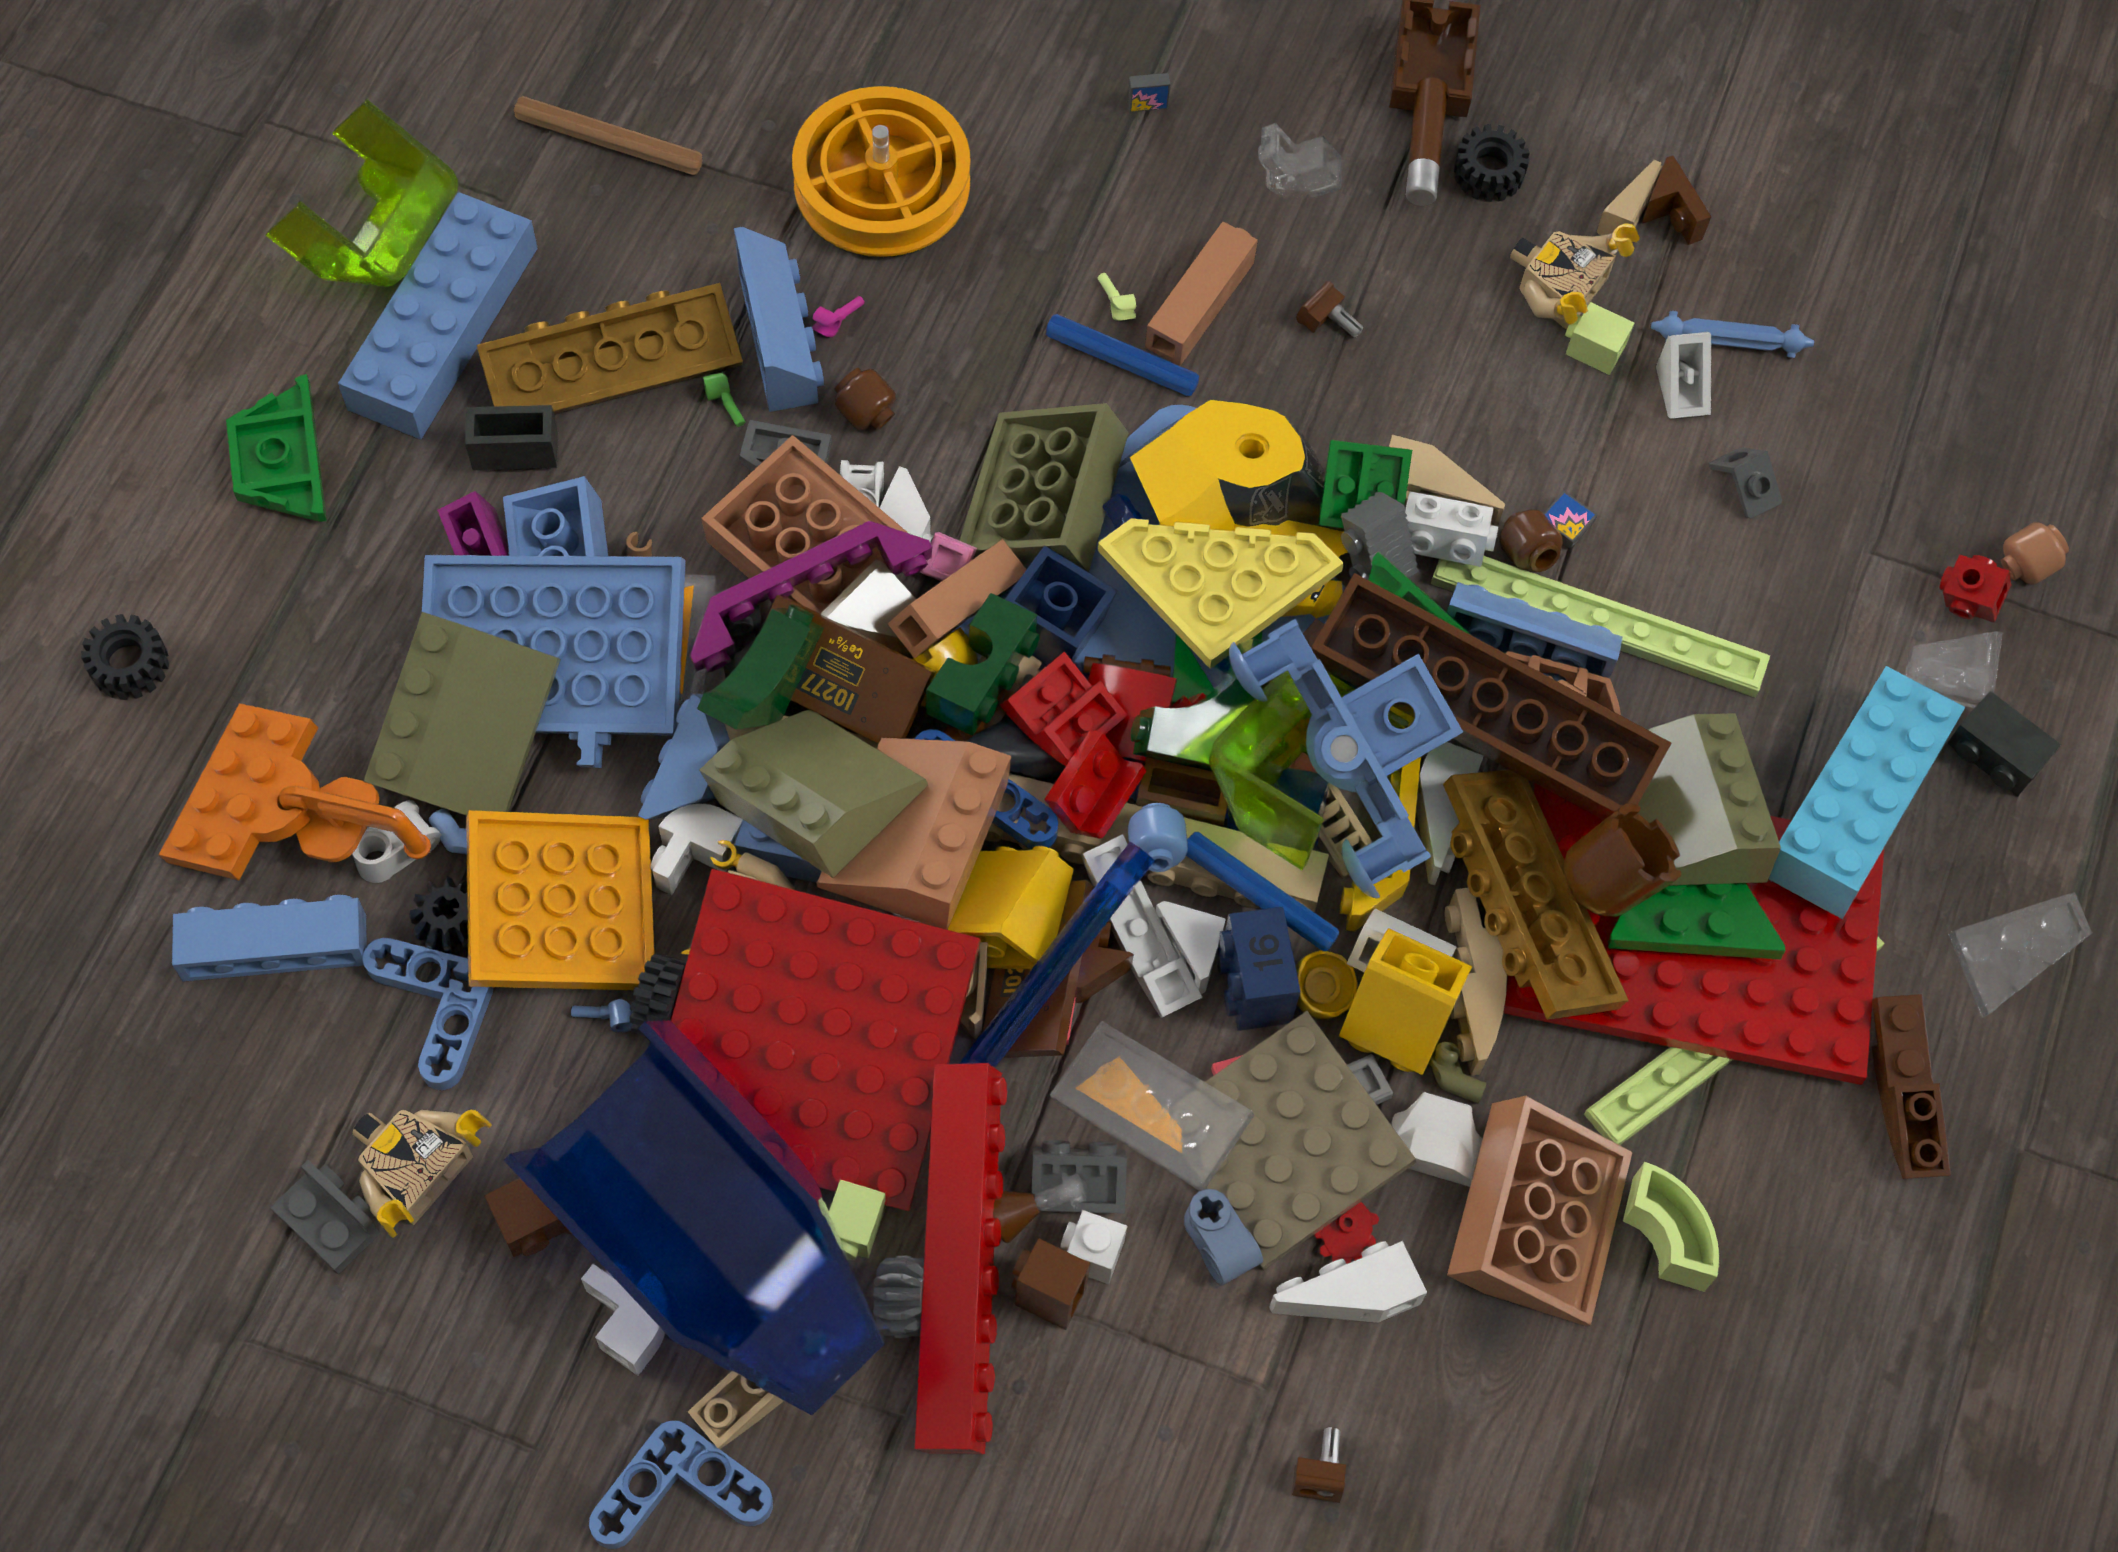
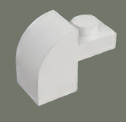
[651,804,743,895]
[581,1264,666,1376]

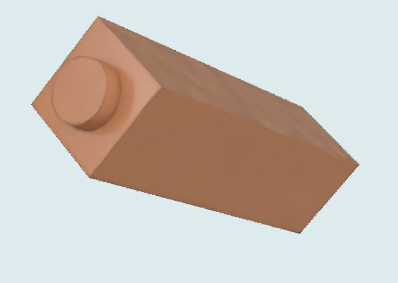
[1145,222,1258,366]
[888,539,1027,658]

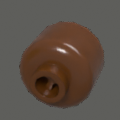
[834,368,896,430]
[1499,509,1563,572]

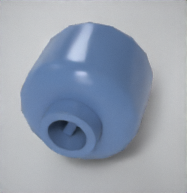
[1128,803,1188,872]

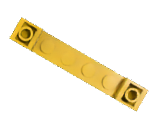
[1340,706,1421,931]

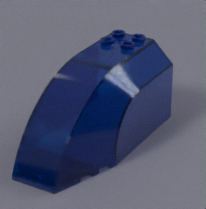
[504,1020,885,1415]

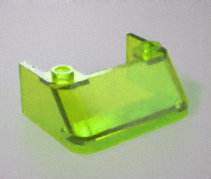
[265,99,458,287]
[1209,671,1409,870]

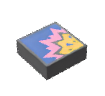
[1127,73,1171,112]
[1543,491,1598,549]

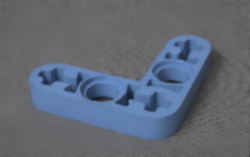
[362,938,493,1090]
[589,1421,773,1549]

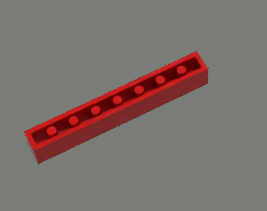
[915,1063,1007,1454]

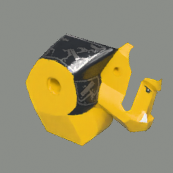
[1119,400,1348,618]

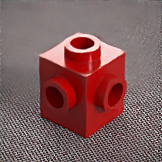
[1939,555,2011,623]

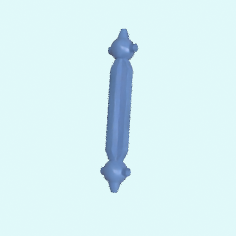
[1651,311,1814,358]

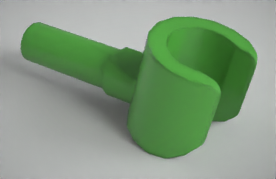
[703,373,745,427]

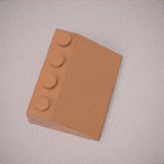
[701,435,908,614]
[817,738,1011,930]
[1447,1096,1632,1326]

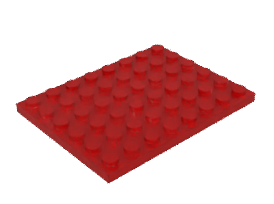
[1503,783,1885,1085]

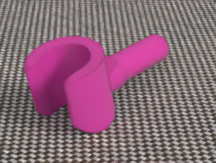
[812,296,864,337]

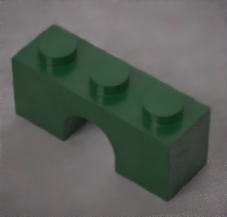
[926,593,1040,736]

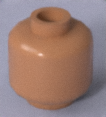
[2001,522,2069,585]

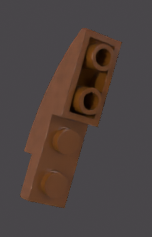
[1872,994,1951,1179]

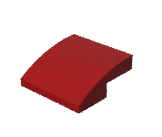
[1000,652,1128,766]
[1088,663,1177,763]

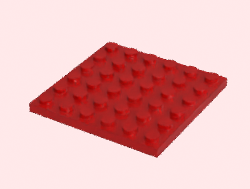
[640,869,981,1211]

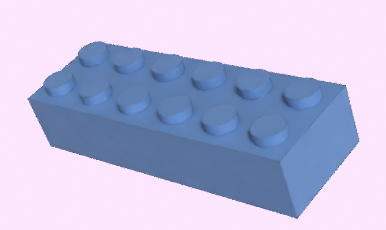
[338,192,538,439]

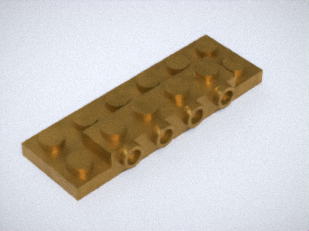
[477,283,743,414]
[1443,770,1629,1020]

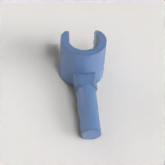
[571,999,633,1032]

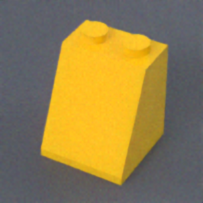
[948,846,1074,969]
[1339,928,1472,1075]

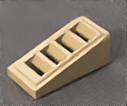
[1597,160,1662,235]
[1292,780,1372,880]

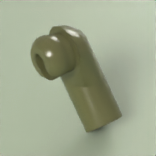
[1430,1042,1486,1104]

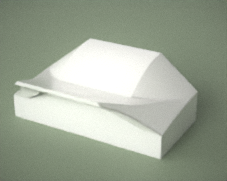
[1391,1092,1483,1187]

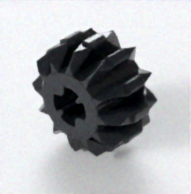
[409,876,468,954]

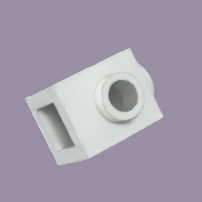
[1060,1210,1127,1284]

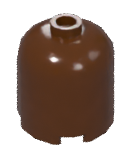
[1563,803,1681,917]

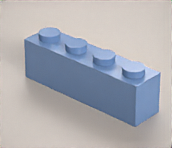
[172,895,367,981]

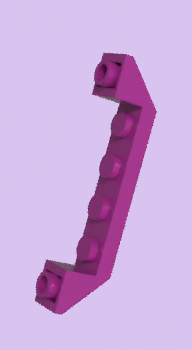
[690,521,933,672]

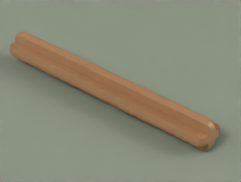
[514,96,703,175]

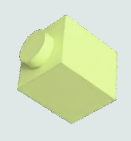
[1565,302,1635,375]
[822,1179,886,1260]

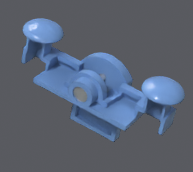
[1229,619,1463,899]

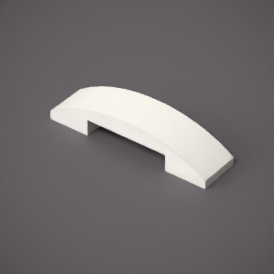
[1081,834,1202,1017]

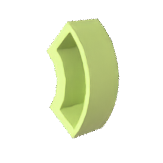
[1623,1162,1719,1292]

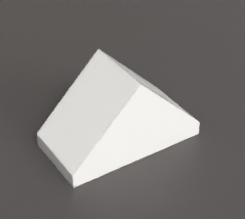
[1656,332,1711,418]
[1156,901,1226,994]

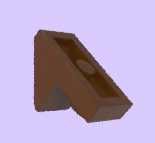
[1642,155,1711,245]
[1075,903,1134,1003]

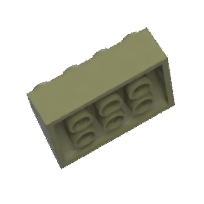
[959,403,1129,573]
[364,612,561,815]
[699,709,928,878]
[1637,713,1781,885]

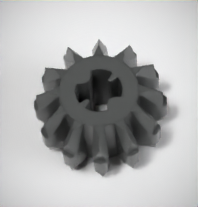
[872,1256,924,1338]

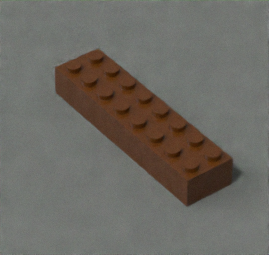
[1311,573,1672,820]

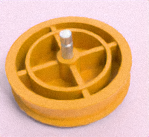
[792,86,970,257]

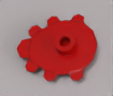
[1314,1202,1379,1264]

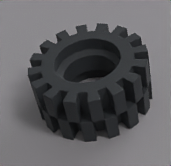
[1454,124,1530,202]
[81,614,169,700]
[630,953,687,1042]

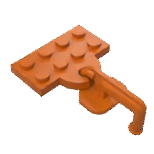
[159,703,431,880]

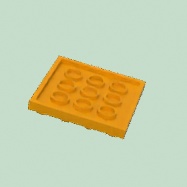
[466,810,654,990]

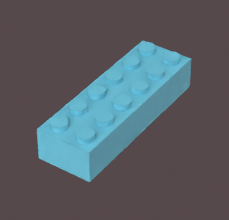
[1769,666,1965,919]

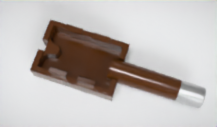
[1389,0,1481,206]

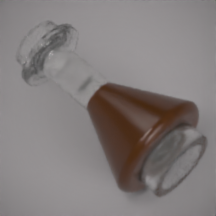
[993,1172,1086,1243]

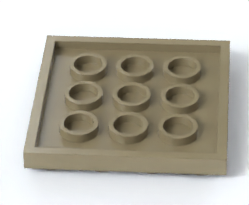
[1165,1011,1416,1270]

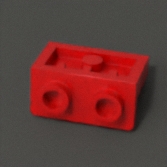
[1044,730,1146,839]

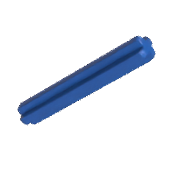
[1046,314,1199,396]
[1186,832,1339,951]

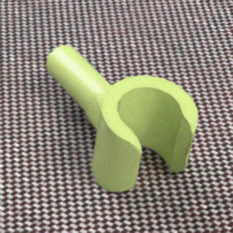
[1098,273,1136,321]

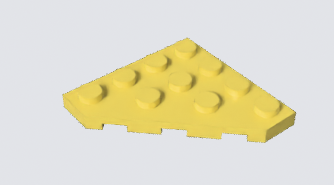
[1098,518,1343,669]

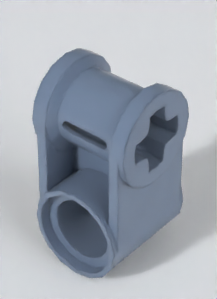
[1184,1189,1263,1286]

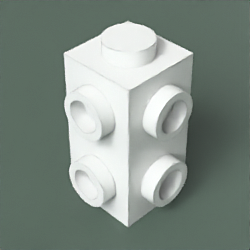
[1405,491,1498,567]

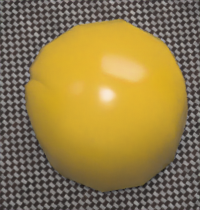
[1295,950,1358,1019]

